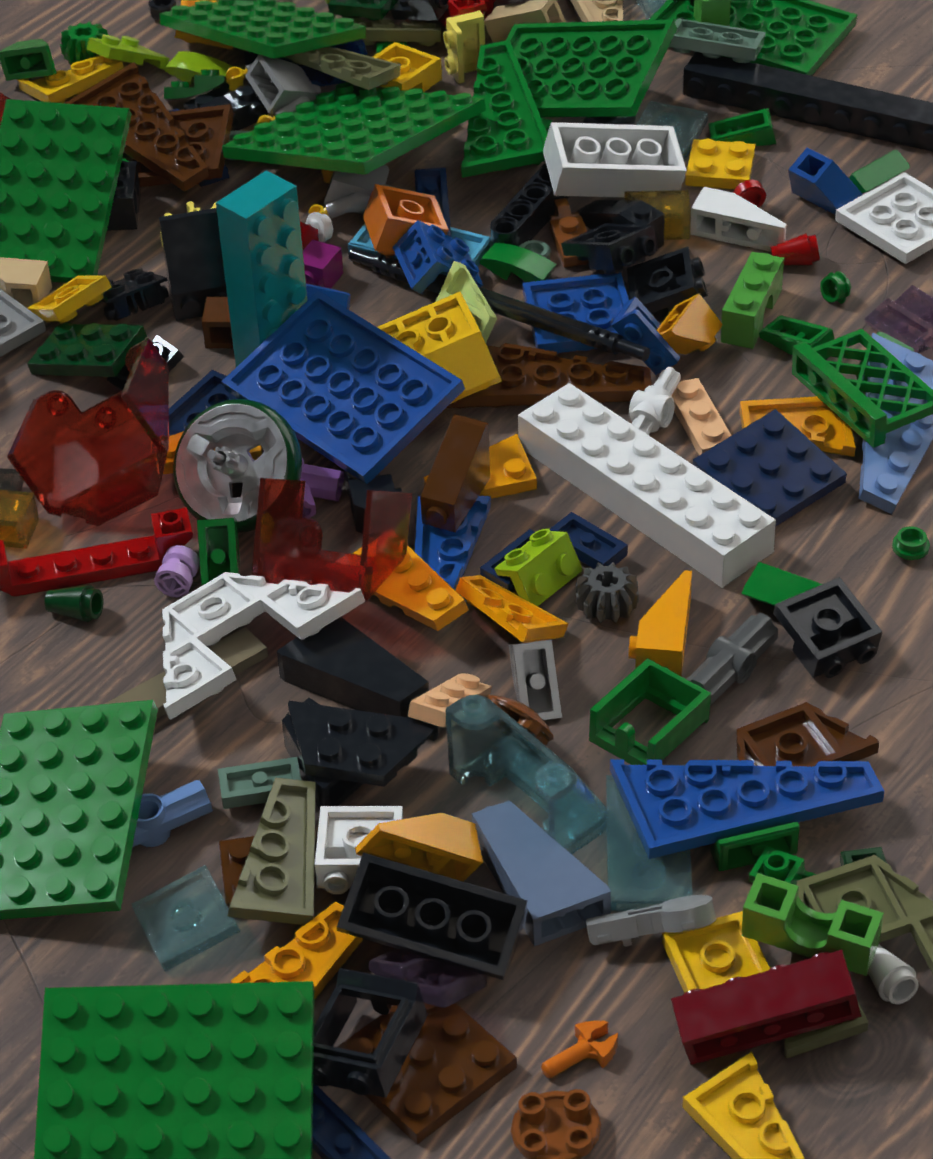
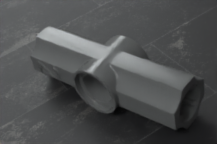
[687,613,779,706]

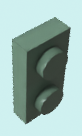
[218,757,301,809]

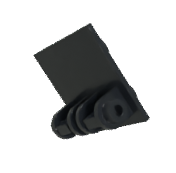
[101,268,169,321]

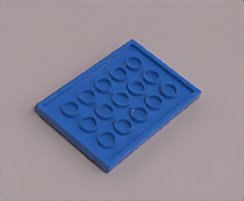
[221,291,465,484]

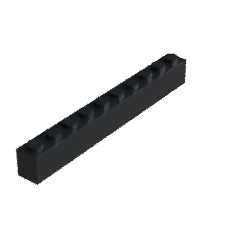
[683,52,933,151]

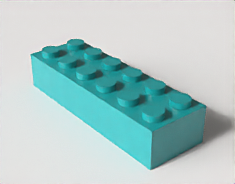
[216,170,307,367]

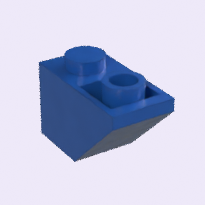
[788,147,862,215]

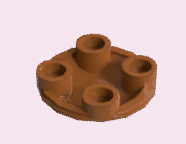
[483,695,554,749]
[511,1089,601,1159]

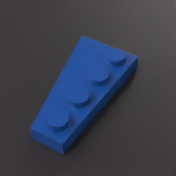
[415,496,491,590]

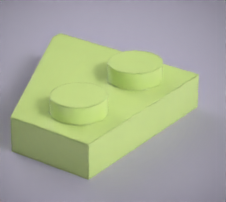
[435,261,497,343]

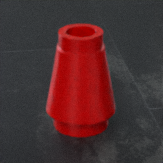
[770,233,820,265]

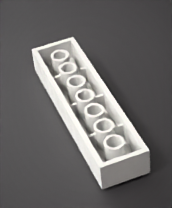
[518,383,776,588]

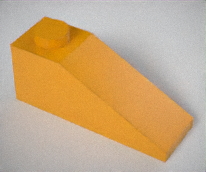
[628,570,692,677]
[355,813,483,882]

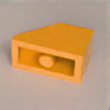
[657,293,723,355]

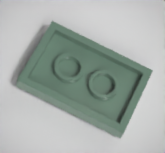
[669,18,766,63]

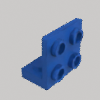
[392,220,483,294]

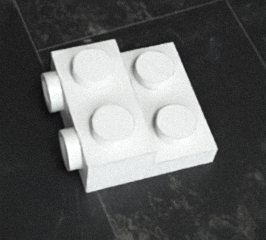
[315,806,403,894]

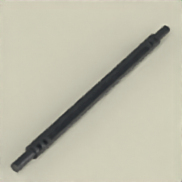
[348,248,650,361]

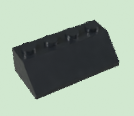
[337,852,527,980]

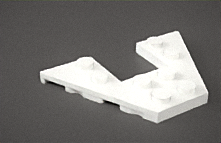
[162,572,365,720]

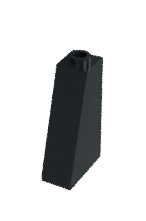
[277,617,429,718]

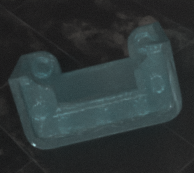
[445,695,608,854]

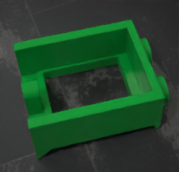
[589,658,711,765]

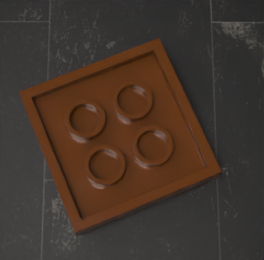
[133,104,234,187]
[337,980,517,1145]

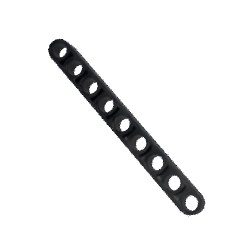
[490,115,636,247]

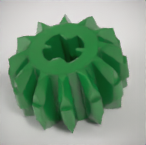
[60,21,108,65]

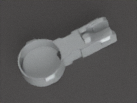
[586,895,716,947]

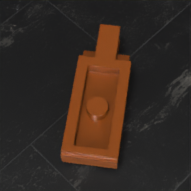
[550,198,589,268]

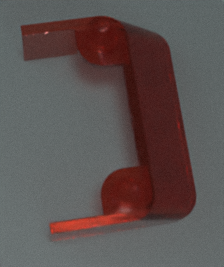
[252,478,412,603]

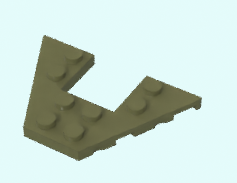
[784,855,933,1059]

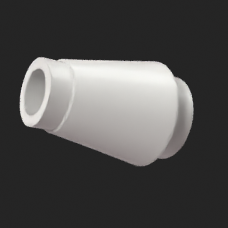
[868,944,919,1004]

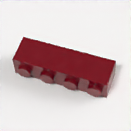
[671,950,862,1065]

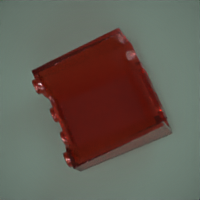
[7,338,169,526]

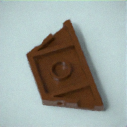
[736,702,879,766]

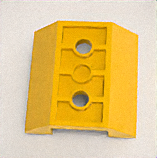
[377,291,502,404]

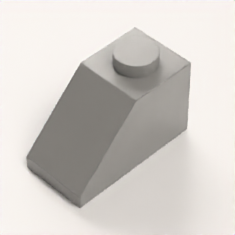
[509,640,562,720]

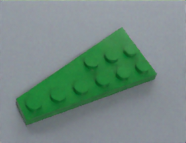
[461,40,547,178]

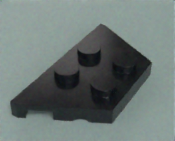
[288,701,440,787]

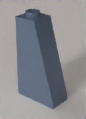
[472,800,611,946]

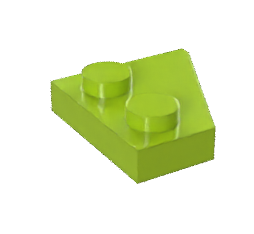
[87,35,170,69]

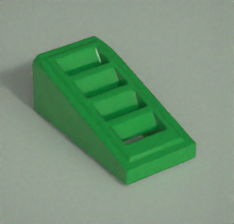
[708,108,776,146]
[759,315,834,360]

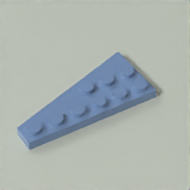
[859,333,933,514]

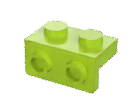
[494,529,583,606]

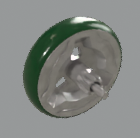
[173,399,302,533]

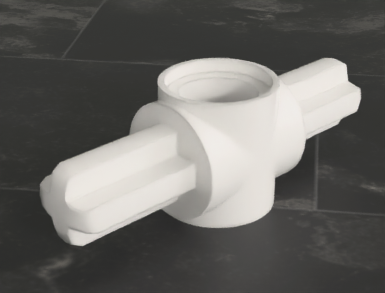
[629,367,681,435]

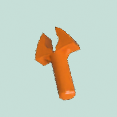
[541,1021,618,1078]

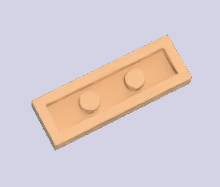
[671,378,732,455]
[408,673,492,728]

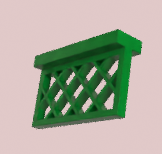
[792,328,933,448]

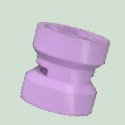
[154,545,200,598]

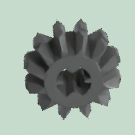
[575,562,639,624]

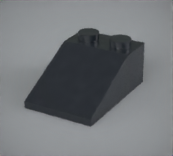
[159,208,227,321]

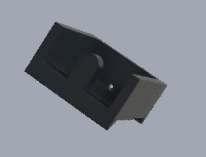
[313,968,428,1098]

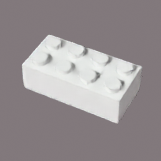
[543,122,687,199]

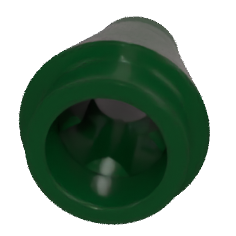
[44,585,104,622]

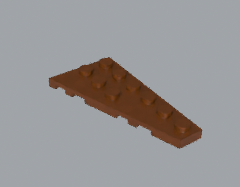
[65,62,209,192]
[446,343,652,408]

